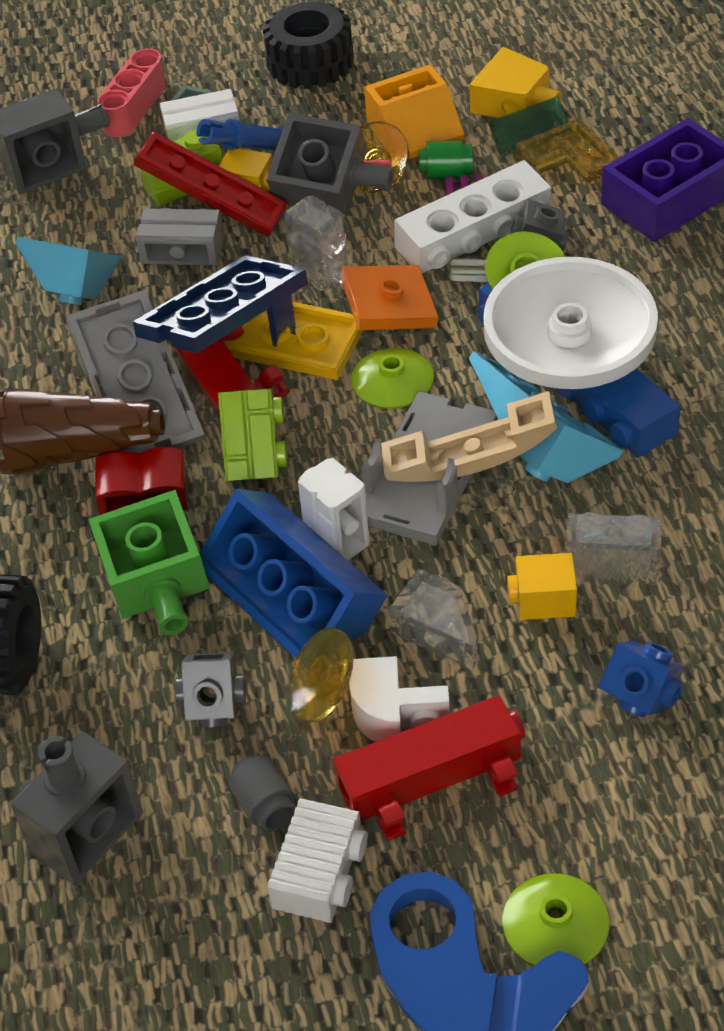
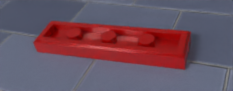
[134,131,288,236]

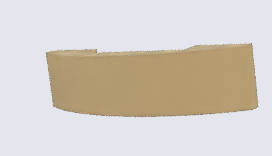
[381,391,557,482]

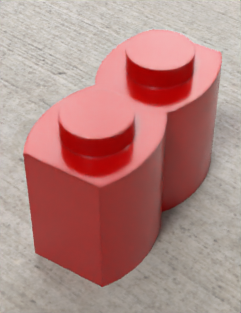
[95,447,188,515]

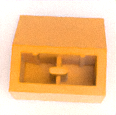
[364,64,465,163]

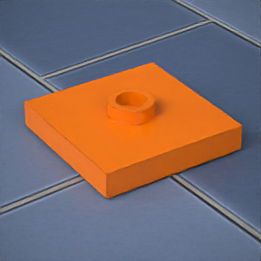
[340,265,439,330]

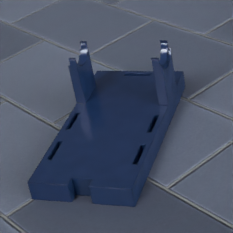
[133,255,308,354]

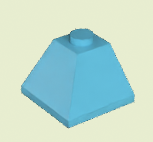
[16,237,121,305]

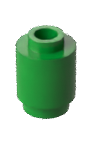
[418,140,473,180]

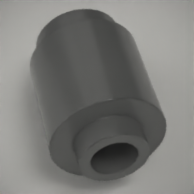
[228,756,296,832]

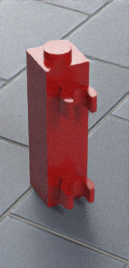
[168,326,290,417]
[333,695,525,841]

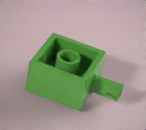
[88,490,210,635]

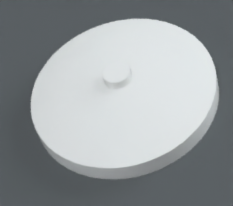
[483,257,658,389]

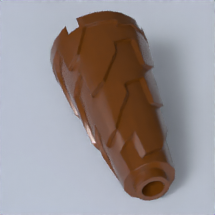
[0,388,166,475]

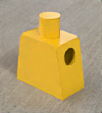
[469,47,562,123]

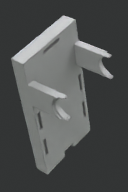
[66,290,205,453]
[361,391,498,545]

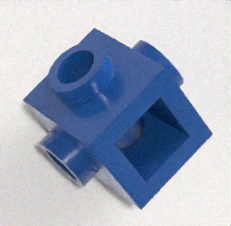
[598,640,685,717]

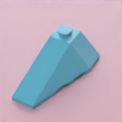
[469,351,624,483]

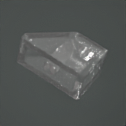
[390,569,478,672]

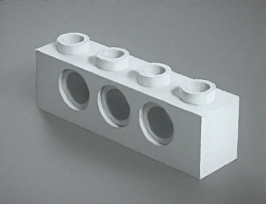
[394,160,551,273]

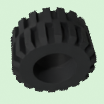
[263,1,354,89]
[0,574,41,695]

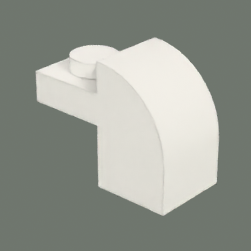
[348,656,450,742]

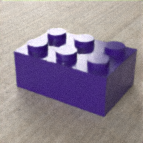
[601,118,724,242]

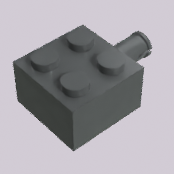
[0,88,109,195]
[266,112,394,215]
[10,730,143,886]

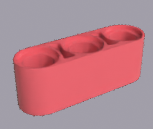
[97,48,166,137]

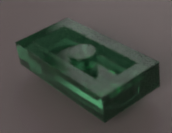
[488,96,570,157]

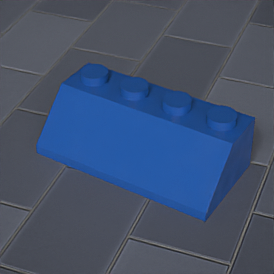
[200,488,388,671]

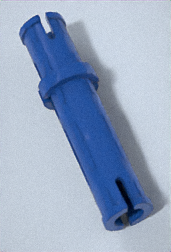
[196,119,283,151]

